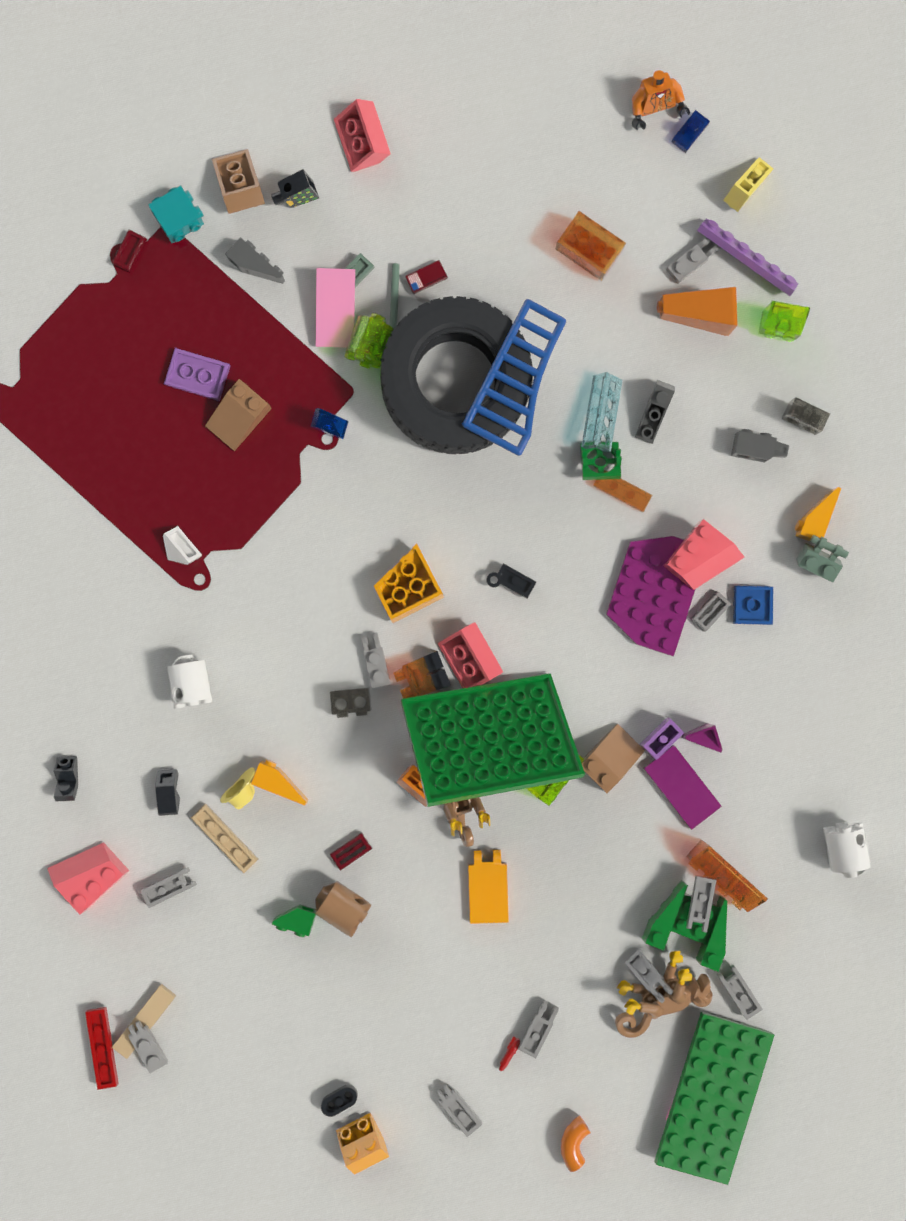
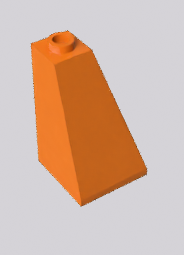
[657,287,737,336]

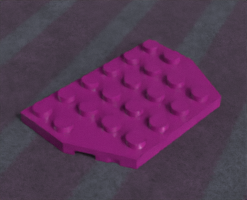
[606,536,696,657]

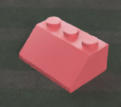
[334,99,391,172]
[437,622,503,688]

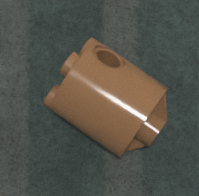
[315,881,371,937]

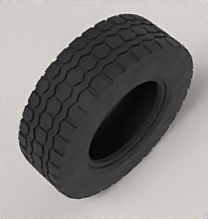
[380,296,533,455]

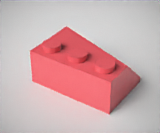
[664,519,744,590]
[47,842,129,915]

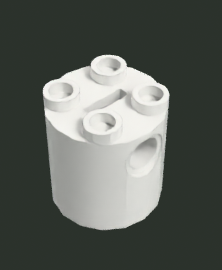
[167,655,213,709]
[823,822,871,878]

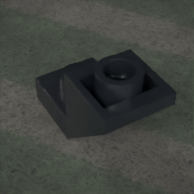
[53,756,78,802]
[155,769,180,816]

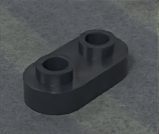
[321,1085,358,1117]

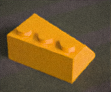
[374,543,444,623]

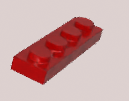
[85,1007,119,1090]

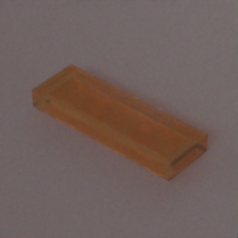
[593,470,652,513]

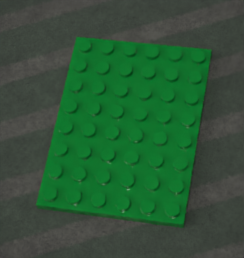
[401,673,585,807]

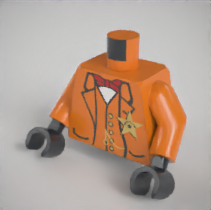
[632,70,690,131]

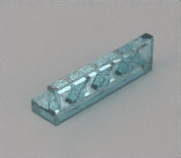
[581,372,622,452]

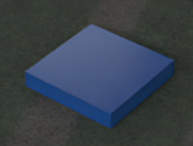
[733,586,773,625]

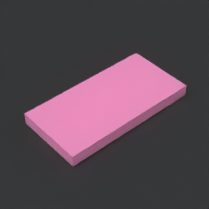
[316,268,356,348]

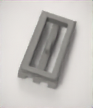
[691,591,731,632]

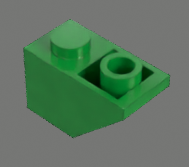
[272,904,316,937]

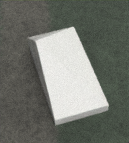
[163,526,202,565]

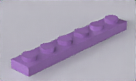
[697,218,799,296]

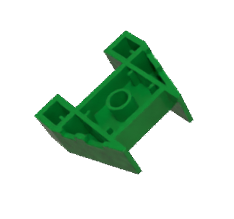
[642,880,728,972]

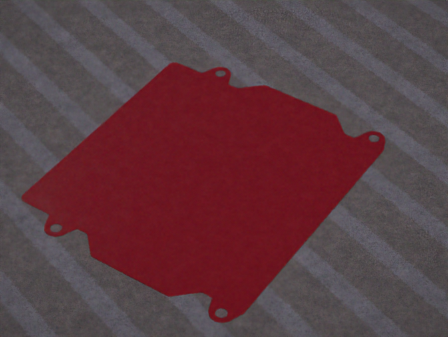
[0,226,354,591]

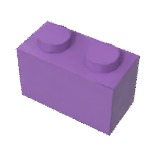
[639,718,684,760]

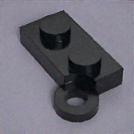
[486,563,536,599]

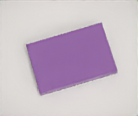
[164,348,231,401]

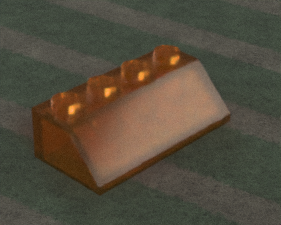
[686,840,768,912]

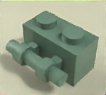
[796,535,849,582]

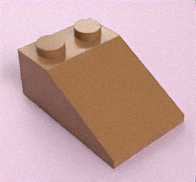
[212,149,265,214]
[206,379,272,451]
[581,723,645,793]

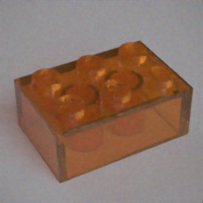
[555,211,626,281]

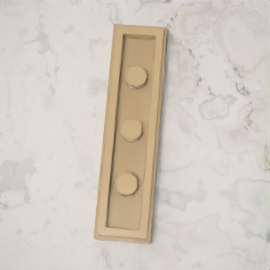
[191,804,258,873]
[112,984,176,1059]

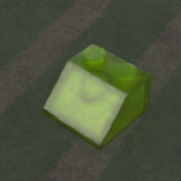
[758,301,810,342]

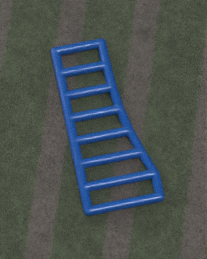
[462,299,566,456]

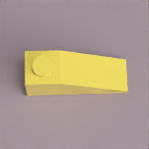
[723,157,774,212]

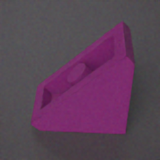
[681,723,723,753]

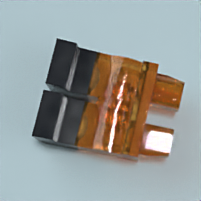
[393,651,451,699]

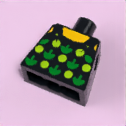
[271,169,319,208]

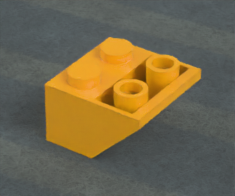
[336,1113,389,1175]

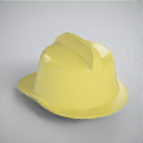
[220,767,255,810]

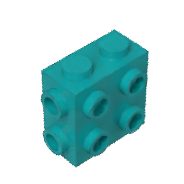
[148,185,204,243]

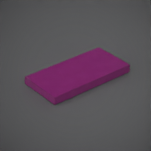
[644,745,722,830]

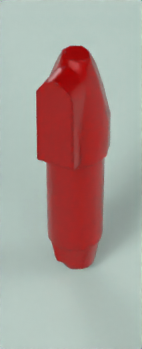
[499,1037,520,1071]

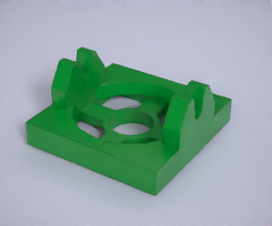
[580,442,622,480]

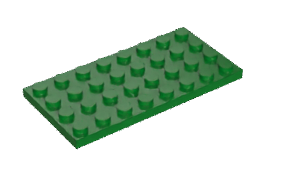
[654,1011,775,1185]

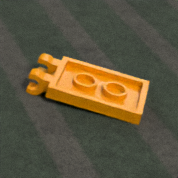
[468,850,509,924]

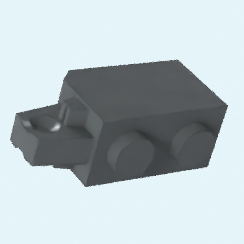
[731,429,789,463]

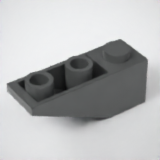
[225,237,285,284]
[635,380,675,444]

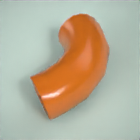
[561,1115,591,1172]

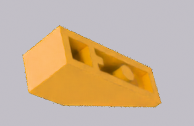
[795,487,841,541]
[251,760,308,806]

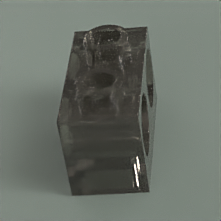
[781,397,830,435]
[330,688,372,718]

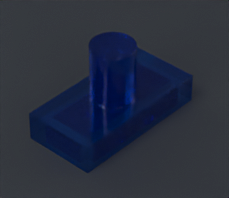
[671,110,710,153]
[311,408,349,439]

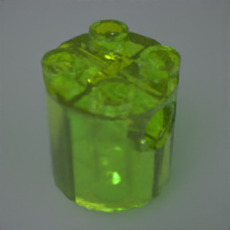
[344,313,394,369]

